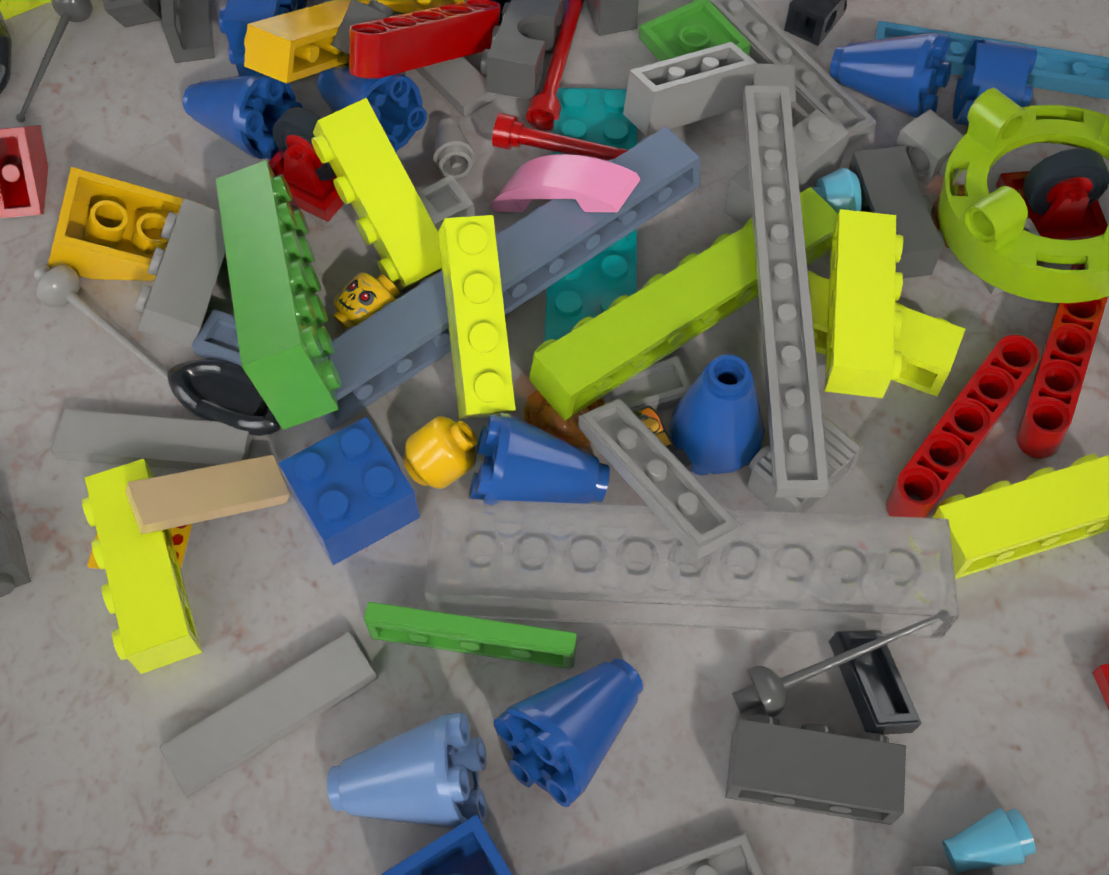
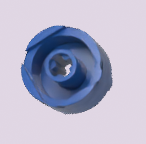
[952,39,1037,126]

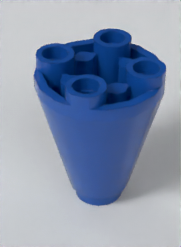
[830,33,952,118]
[317,65,427,152]
[183,73,303,160]
[668,354,765,476]
[469,412,610,511]
[494,658,643,807]

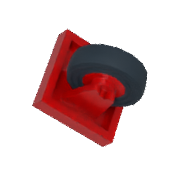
[268,107,344,222]
[996,148,1109,240]

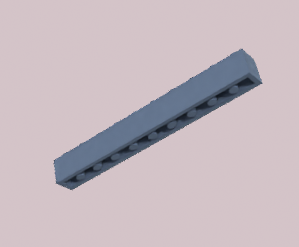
[321,126,700,430]

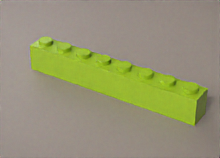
[529,187,838,421]

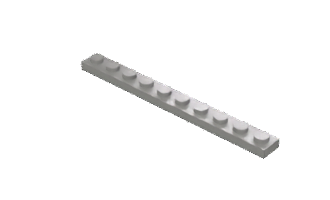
[743,85,829,498]

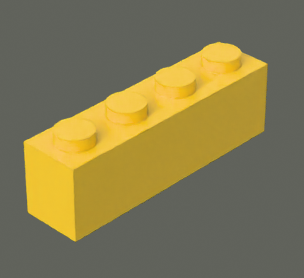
[244,0,367,84]

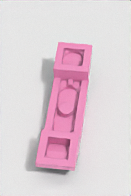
[490,154,641,212]

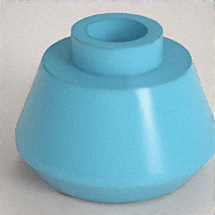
[811,168,861,214]

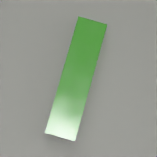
[364,602,577,669]

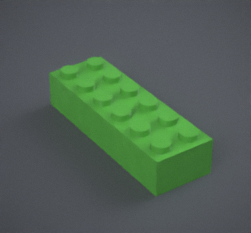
[216,160,342,430]

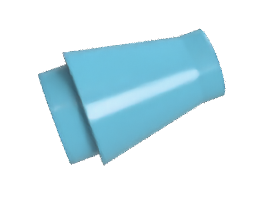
[942,808,1036,874]

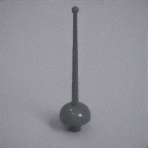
[16,0,93,122]
[732,610,950,717]

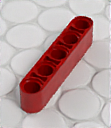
[349,0,501,79]
[1016,264,1108,459]
[886,335,1040,527]

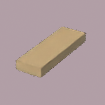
[126,455,290,534]

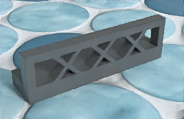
[161,0,215,63]

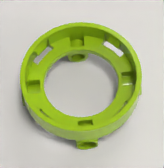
[938,88,1109,303]

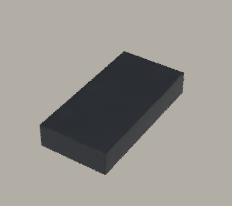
[828,630,922,735]

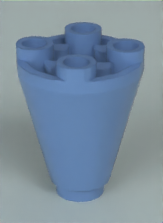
[327,712,487,829]

